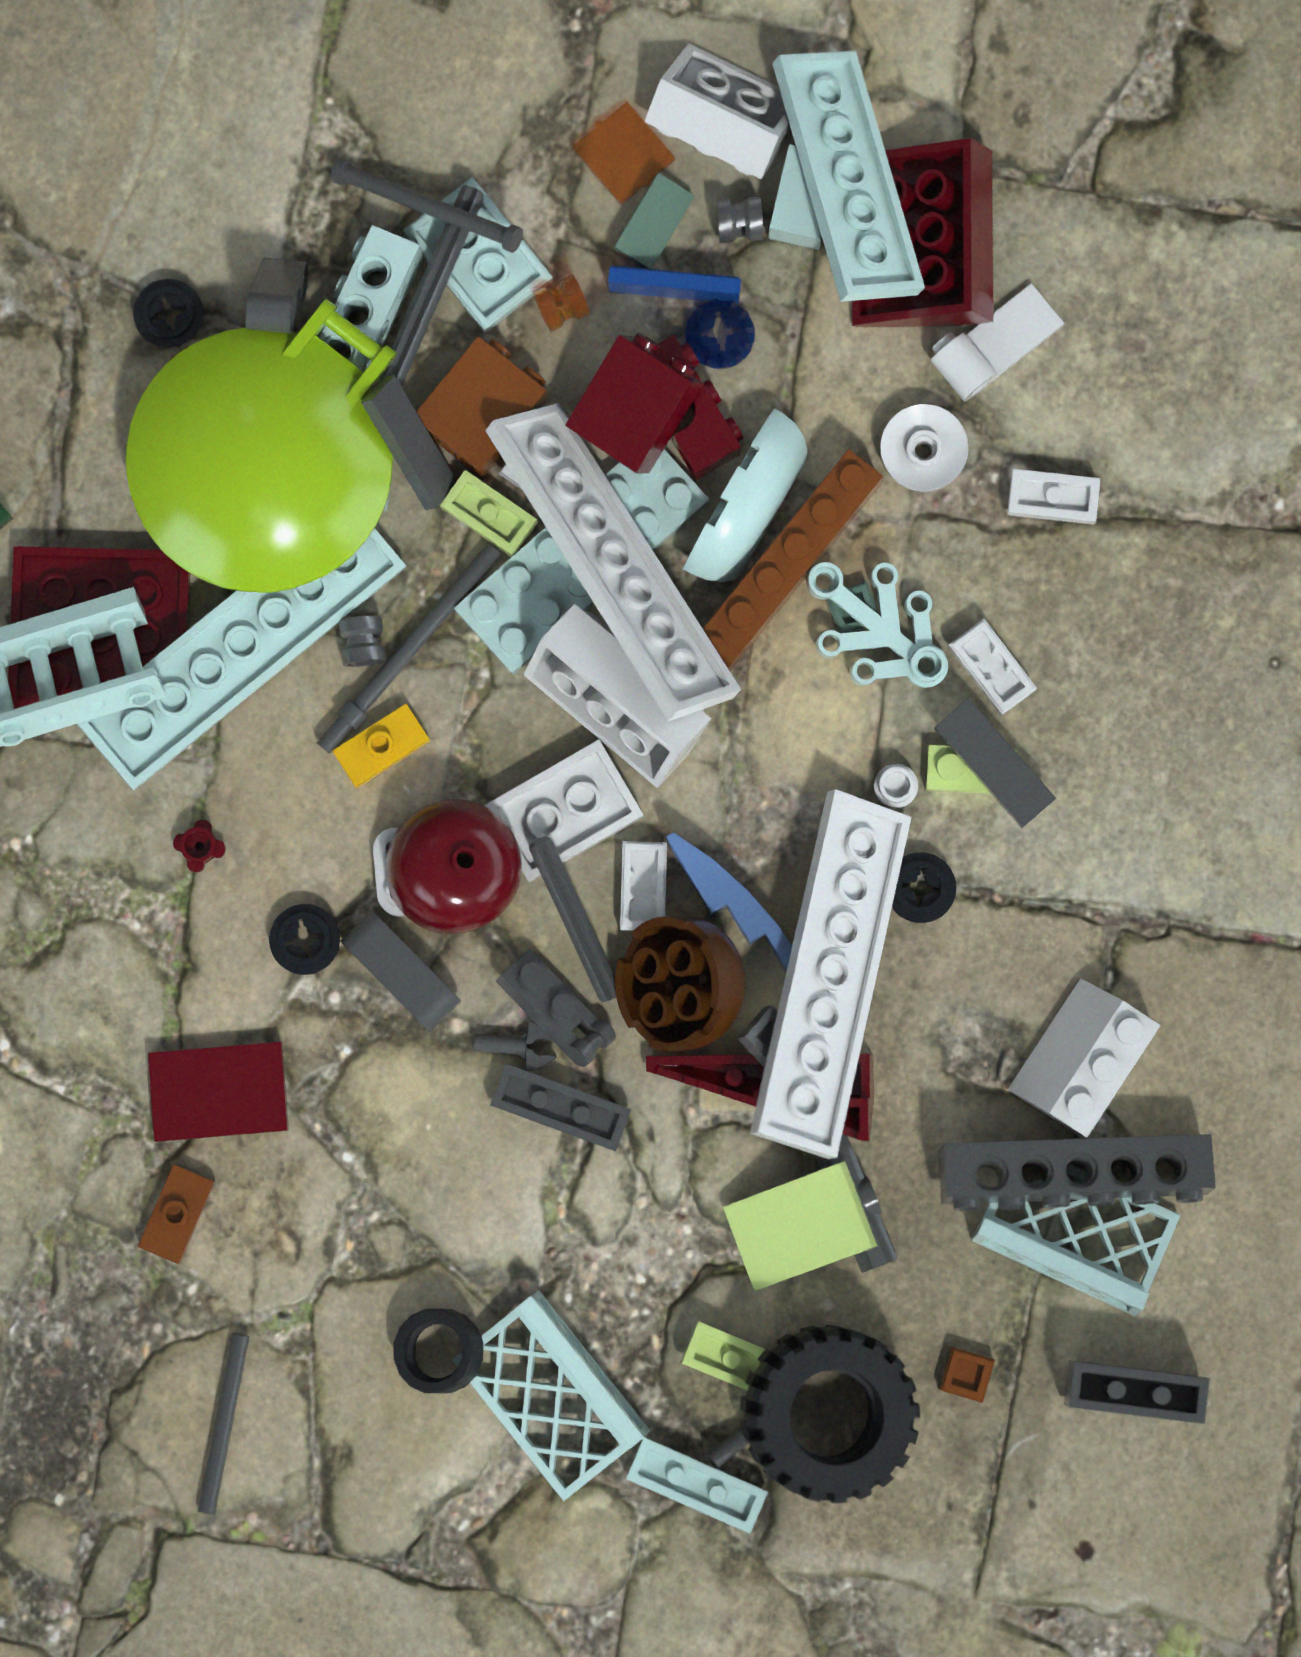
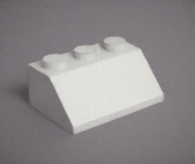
[644,43,791,179]
[1007,978,1161,1139]

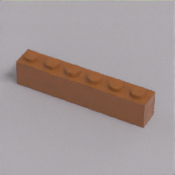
[703,449,883,672]

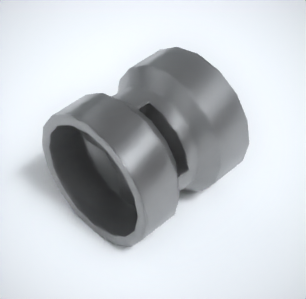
[717,196,763,243]
[339,616,386,667]

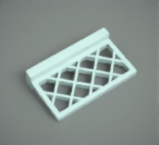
[971,1140,1181,1316]
[452,1290,650,1501]

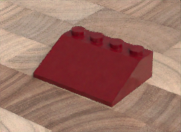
[852,138,993,327]

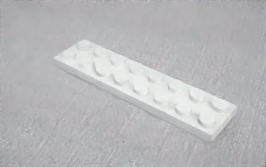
[485,403,741,721]
[750,789,911,1159]

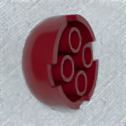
[386,799,522,934]

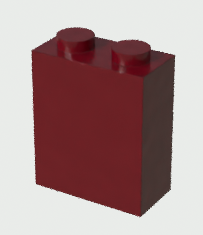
[565,332,704,473]

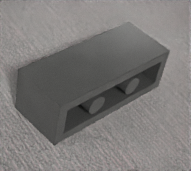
[1064,1360,1210,1424]

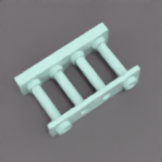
[0,587,166,747]

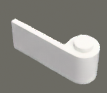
[931,283,1064,402]

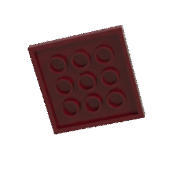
[8,546,191,725]

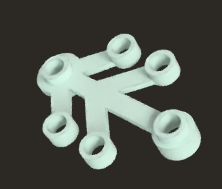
[806,562,948,688]

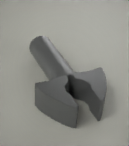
[472,1022,557,1071]

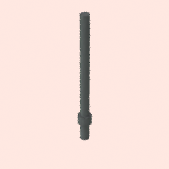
[317,543,501,754]

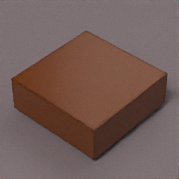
[939,1346,995,1403]

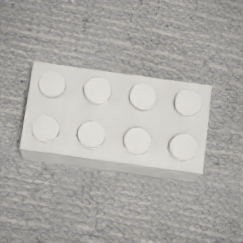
[523,604,711,788]

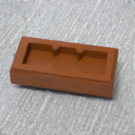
[138,1164,216,1264]

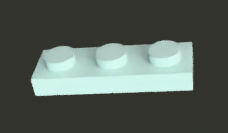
[626,1437,768,1534]

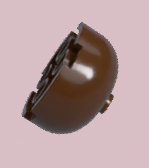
[615,916,746,1052]

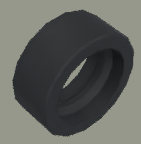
[393,1309,483,1394]

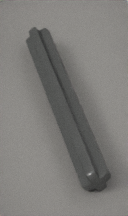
[379,185,483,387]

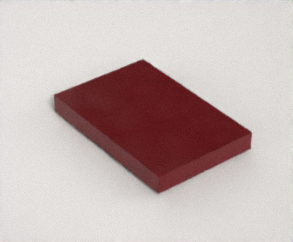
[148,1042,289,1142]

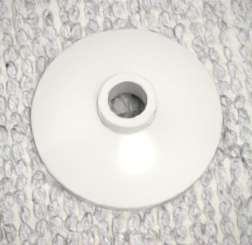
[880,404,968,492]

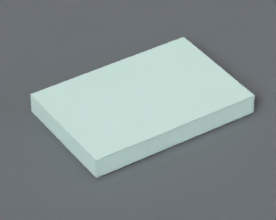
[404,177,553,334]

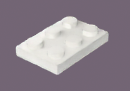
[484,739,644,883]

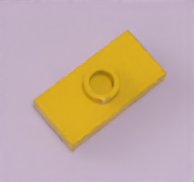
[332,704,431,789]

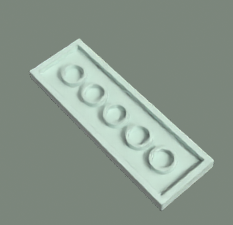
[772,51,925,302]
[454,449,710,675]

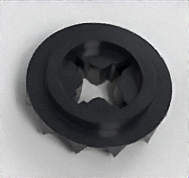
[133,279,203,349]
[892,852,956,923]
[269,904,340,975]

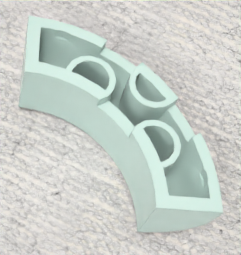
[683,408,808,582]

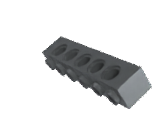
[938,1134,1216,1211]

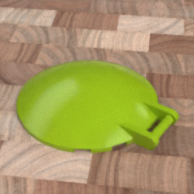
[126,299,397,593]

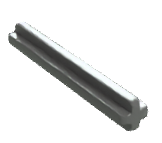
[529,837,616,1002]

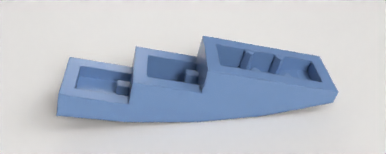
[666,832,792,972]

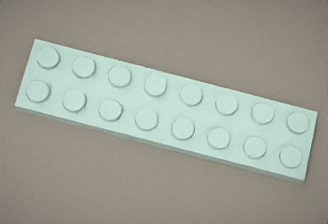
[77,528,406,792]

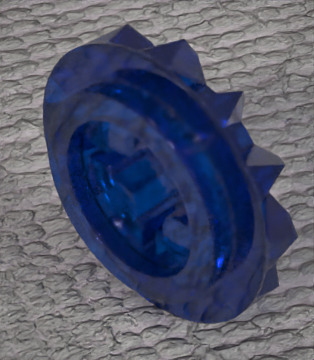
[685,298,755,369]

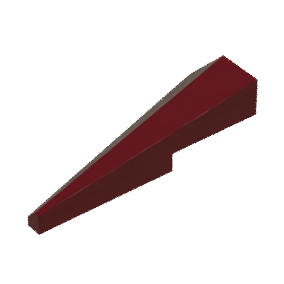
[646,1054,874,1141]

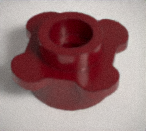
[173,820,226,872]

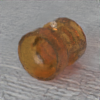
[533,274,591,332]

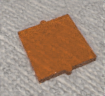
[572,102,676,205]

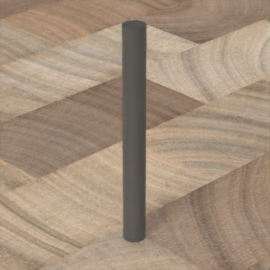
[197,1333,250,1515]

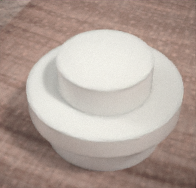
[874,764,918,808]

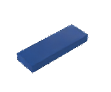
[608,266,741,304]

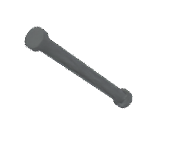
[331,158,523,253]

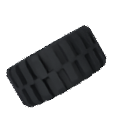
[740,1325,920,1504]

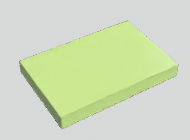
[723,1161,877,1291]

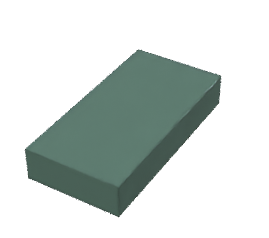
[612,172,695,269]

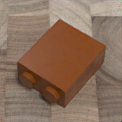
[416,336,548,480]

